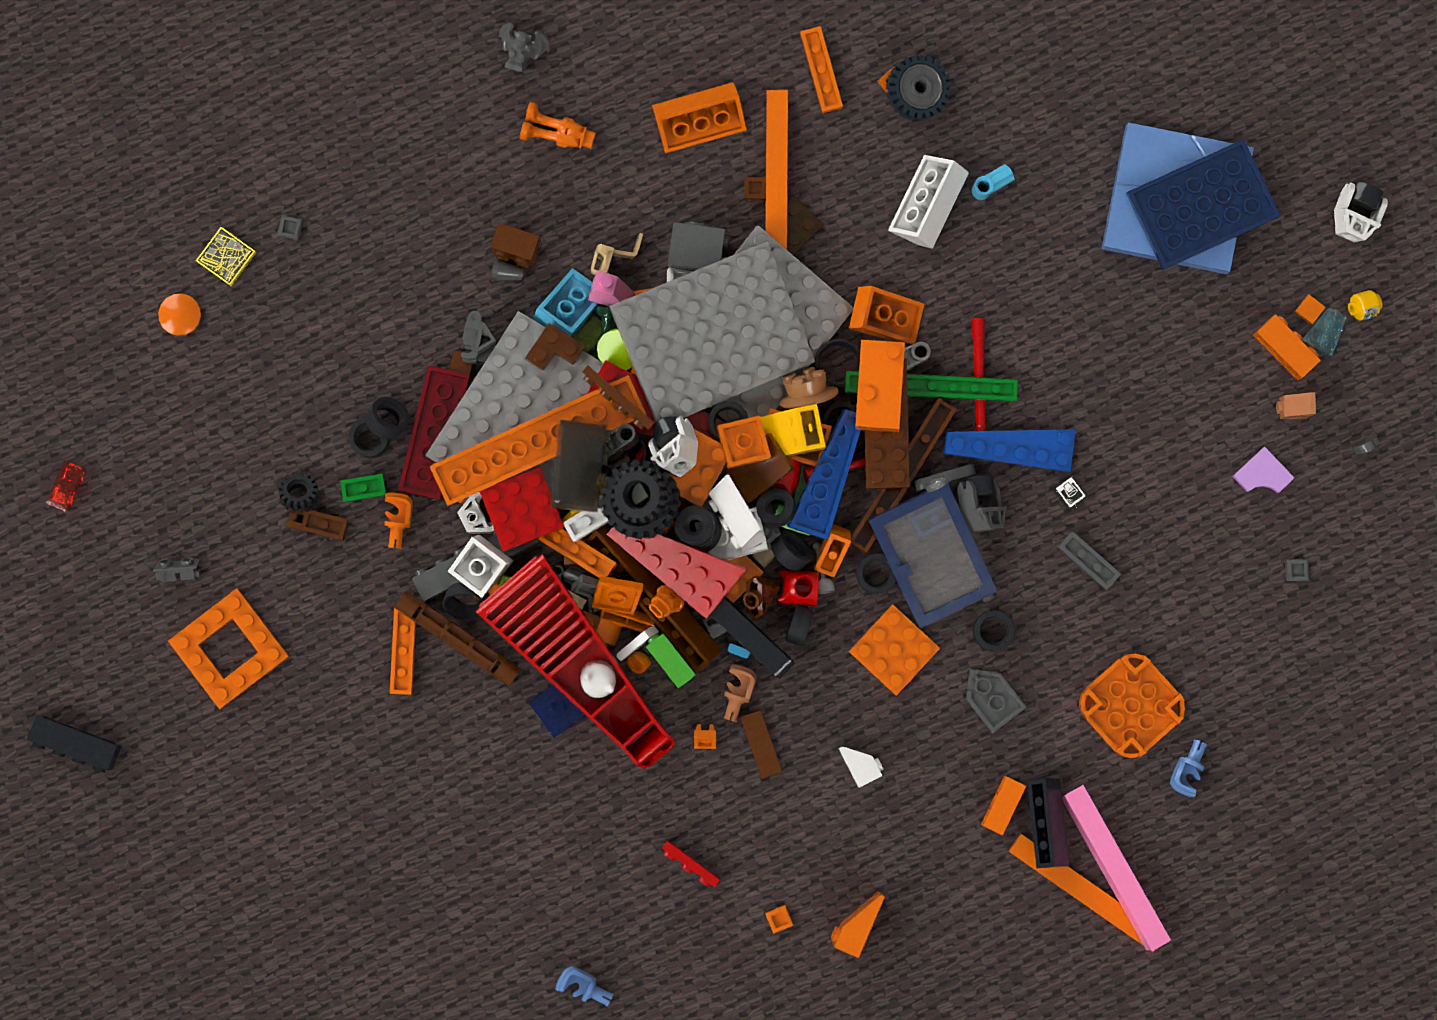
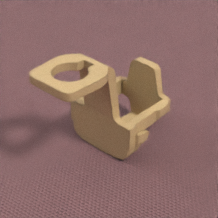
[590,233,643,276]

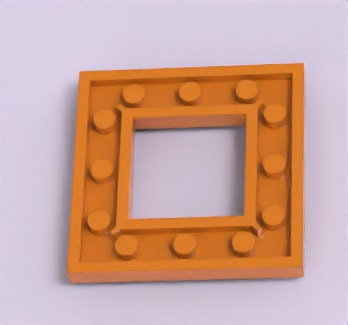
[168,588,290,709]

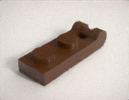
[285,509,349,541]

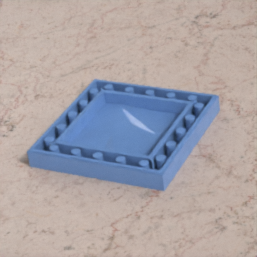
[1102,122,1254,274]

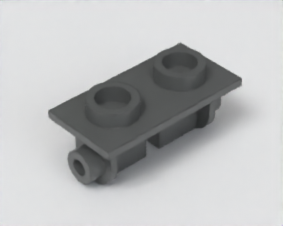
[153,557,201,582]

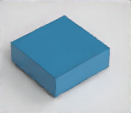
[728,643,750,659]

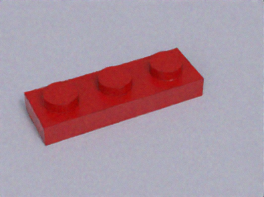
[662,840,720,887]

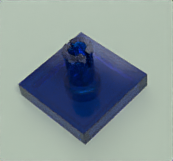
[529,685,585,738]

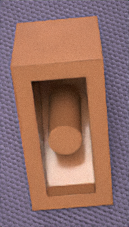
[1276,392,1316,419]

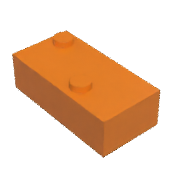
[856,340,905,432]

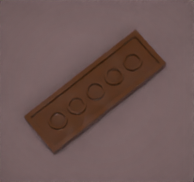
[865,358,910,489]

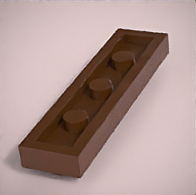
[582,365,654,431]

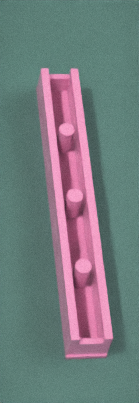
[1062,785,1171,951]

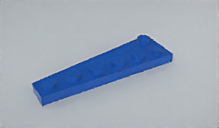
[787,409,861,540]
[944,429,1076,472]

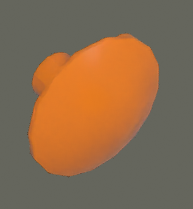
[158,293,201,336]

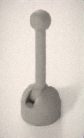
[813,542,835,595]

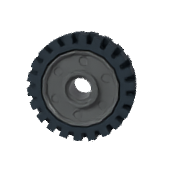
[886,55,951,120]

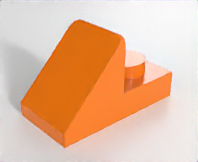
[582,610,623,646]

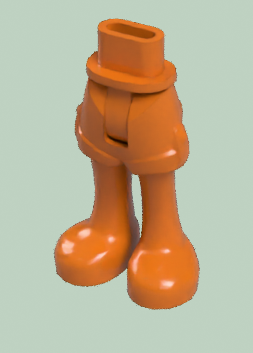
[520,101,596,149]
[649,585,685,618]

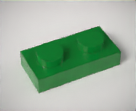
[340,474,387,502]

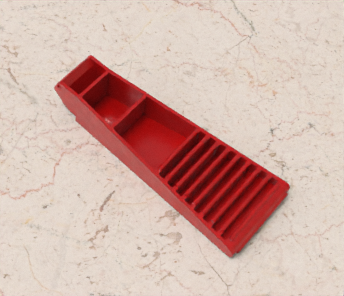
[476,554,674,769]

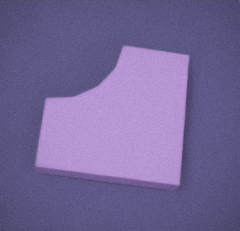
[1232,447,1294,493]

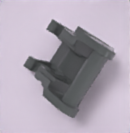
[461,311,497,364]

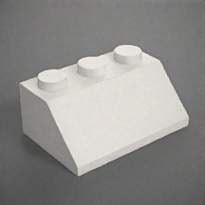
[709,475,766,552]

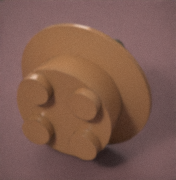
[779,367,839,408]

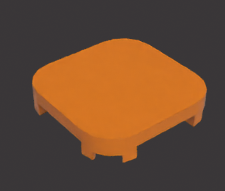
[1079,653,1185,758]

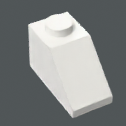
[838,746,884,788]

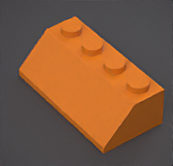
[652,82,747,153]

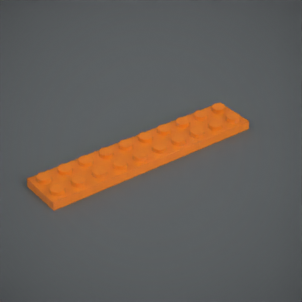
[429,375,647,506]

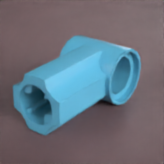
[972,164,1015,200]

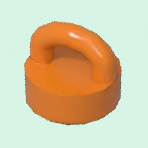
[627,651,651,674]

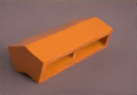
[600,610,655,632]

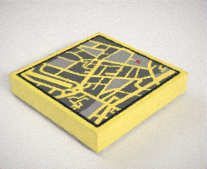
[196,227,257,286]

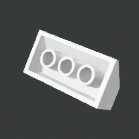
[888,155,969,249]

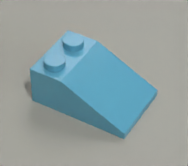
[533,268,599,338]

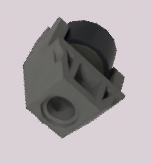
[957,475,1007,533]

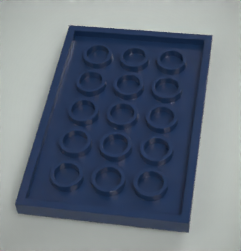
[1126,139,1281,270]

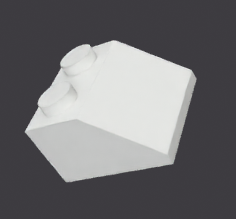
[448,535,513,598]

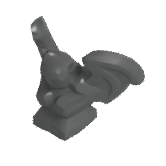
[499,23,550,72]

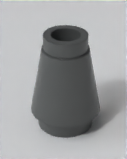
[491,260,523,281]

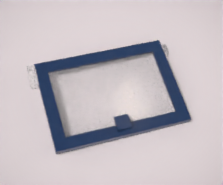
[868,476,997,629]

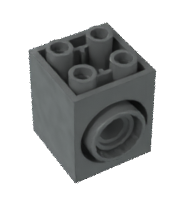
[668,222,729,272]

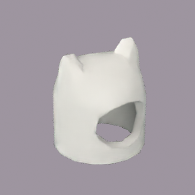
[580,659,616,698]

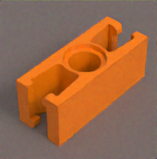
[981,776,1026,835]

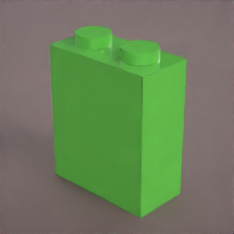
[646,633,696,688]

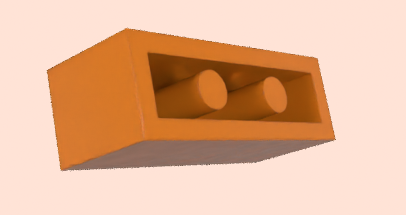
[1253,314,1321,381]

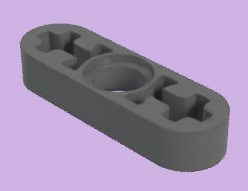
[914,464,976,492]

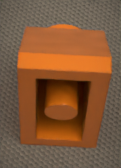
[814,524,851,577]

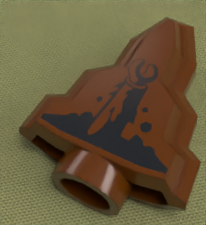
[743,576,781,619]

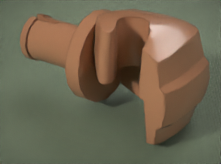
[723,664,757,722]

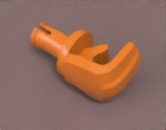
[384,492,413,549]

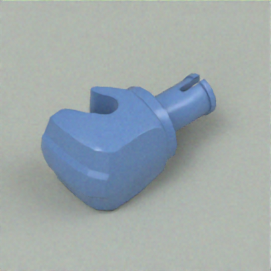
[1170,739,1207,797]
[556,966,613,1006]

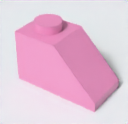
[588,271,634,306]

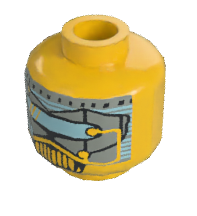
[1348,290,1382,321]

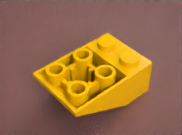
[760,404,825,457]

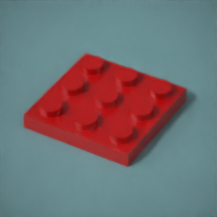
[480,467,564,552]

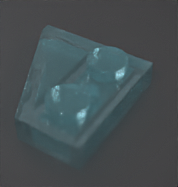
[1303,308,1347,357]

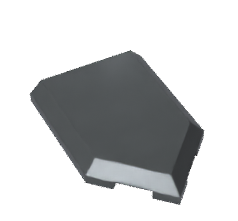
[966,669,1027,734]

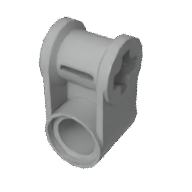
[904,342,931,371]

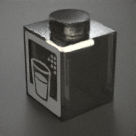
[1052,476,1087,511]

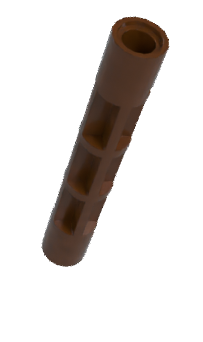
[394,590,521,686]

